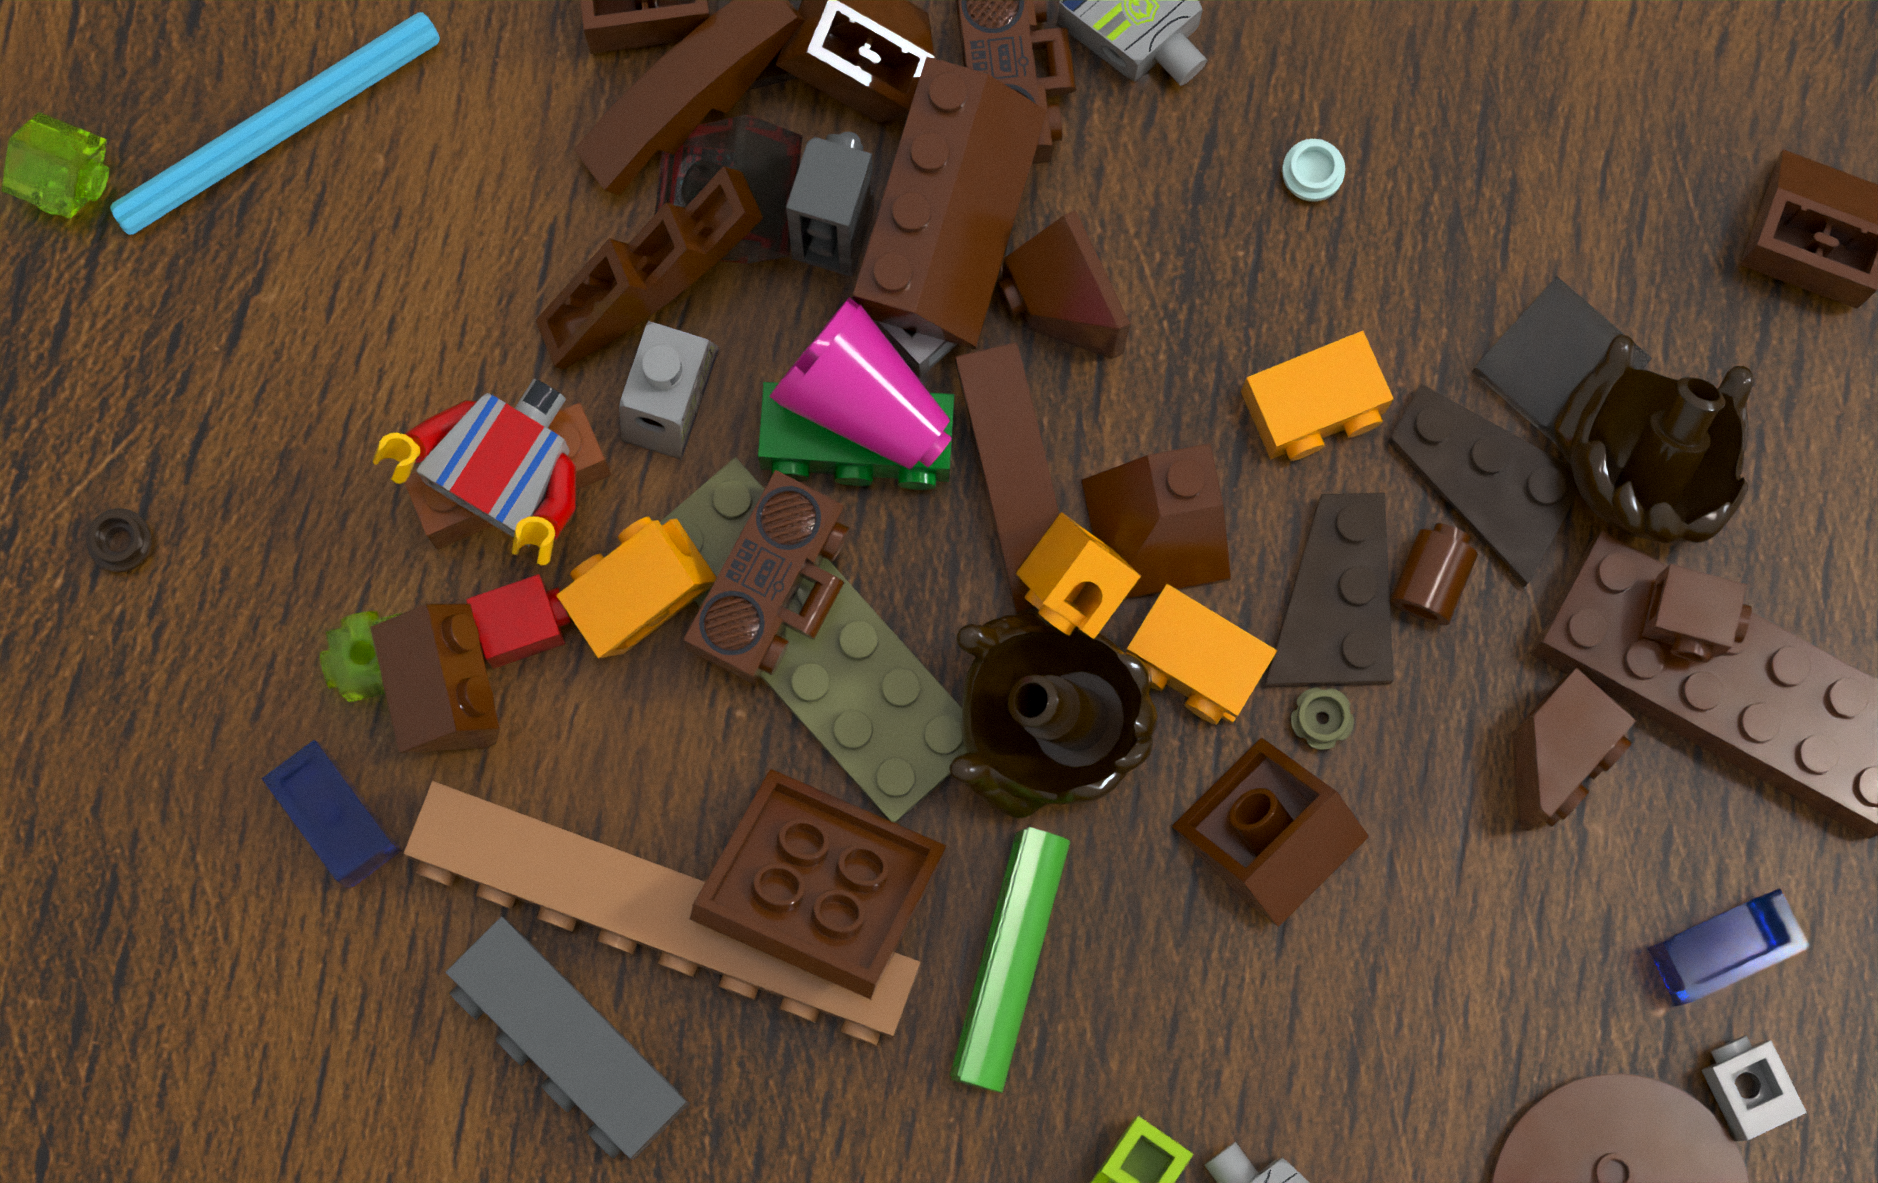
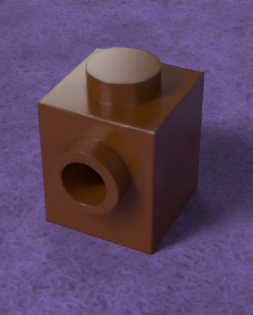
[1642,564,1752,662]

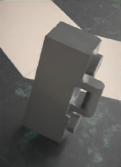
[786,132,874,277]

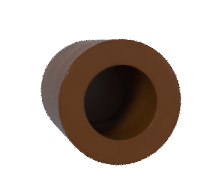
[1390,523,1478,625]

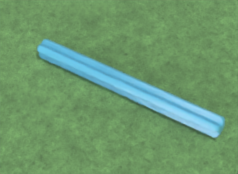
[110,12,440,235]

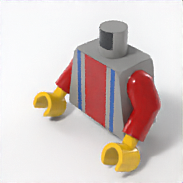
[372,379,576,565]

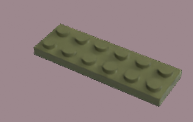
[660,457,968,823]

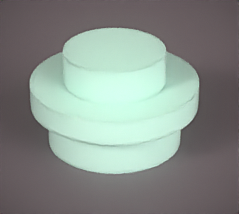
[1282,139,1345,201]

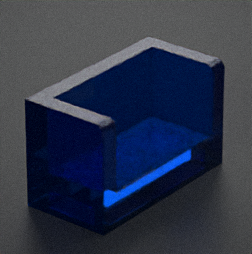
[261,739,402,889]
[1647,888,1810,1006]

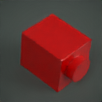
[466,574,571,669]

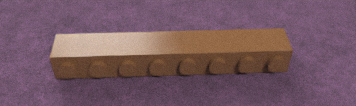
[403,781,921,1046]

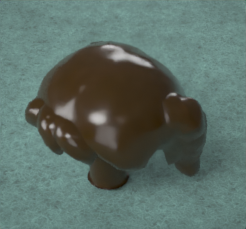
[1553,335,1754,544]
[949,613,1158,818]

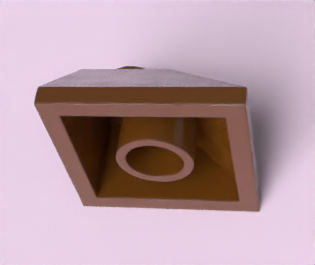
[997,210,1131,359]
[1081,443,1231,601]

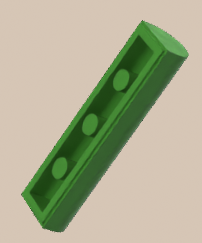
[949,827,1070,1093]

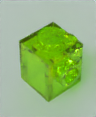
[1,112,109,219]
[320,611,402,702]

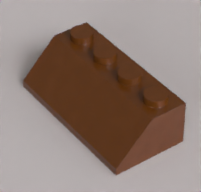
[853,56,1047,350]

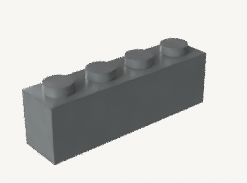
[445,916,690,1160]

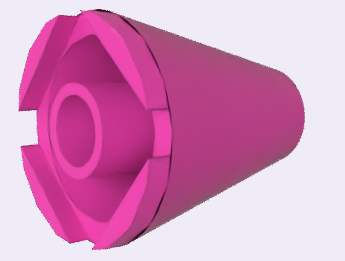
[769,297,952,470]

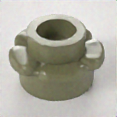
[1291,687,1354,750]

